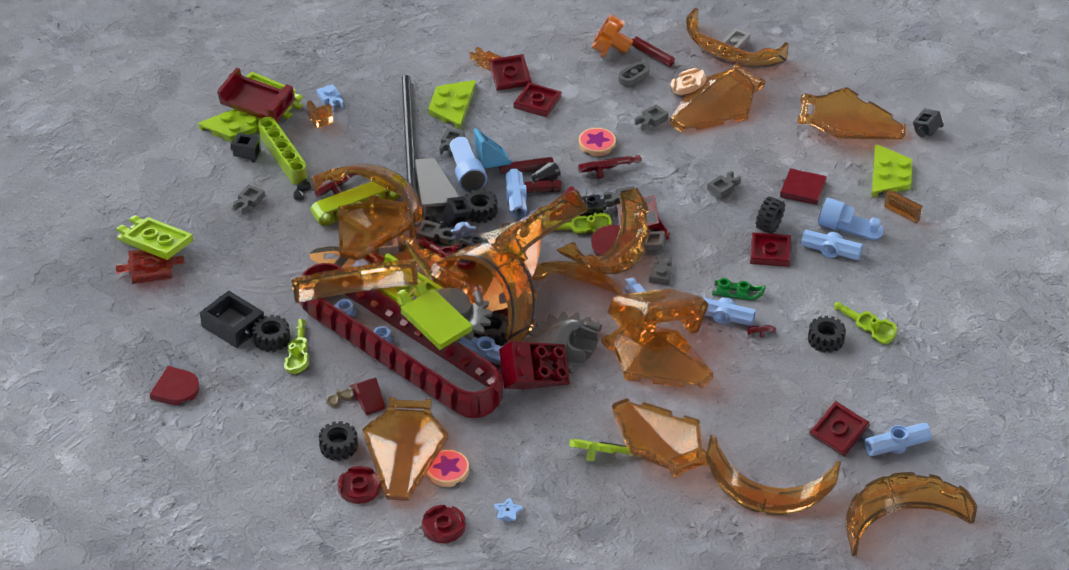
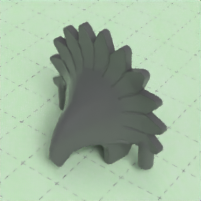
[413,288,492,343]
[523,312,602,374]

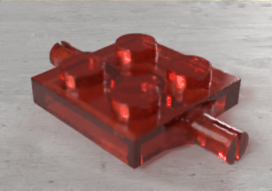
[115,250,185,284]

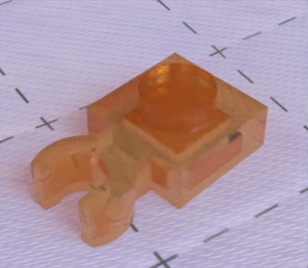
[469,47,501,71]

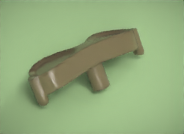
[326,388,353,408]

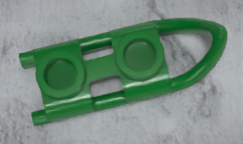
[712,278,766,301]

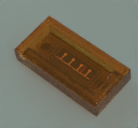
[884,190,922,224]

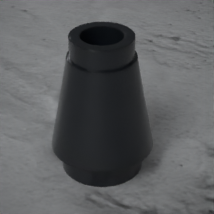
[531,162,561,183]

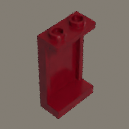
[217,67,295,122]

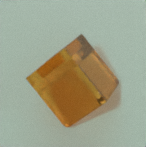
[307,100,333,128]

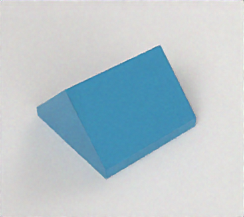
[474,128,512,168]

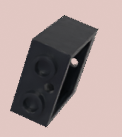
[200,290,264,348]

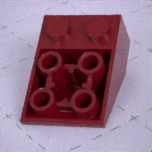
[499,341,570,390]

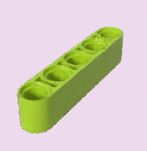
[259,117,307,185]
[310,175,403,226]

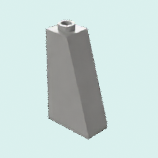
[415,158,459,219]

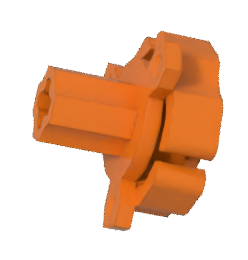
[592,14,633,58]

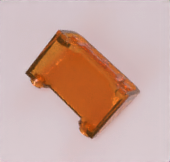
[608,288,708,342]

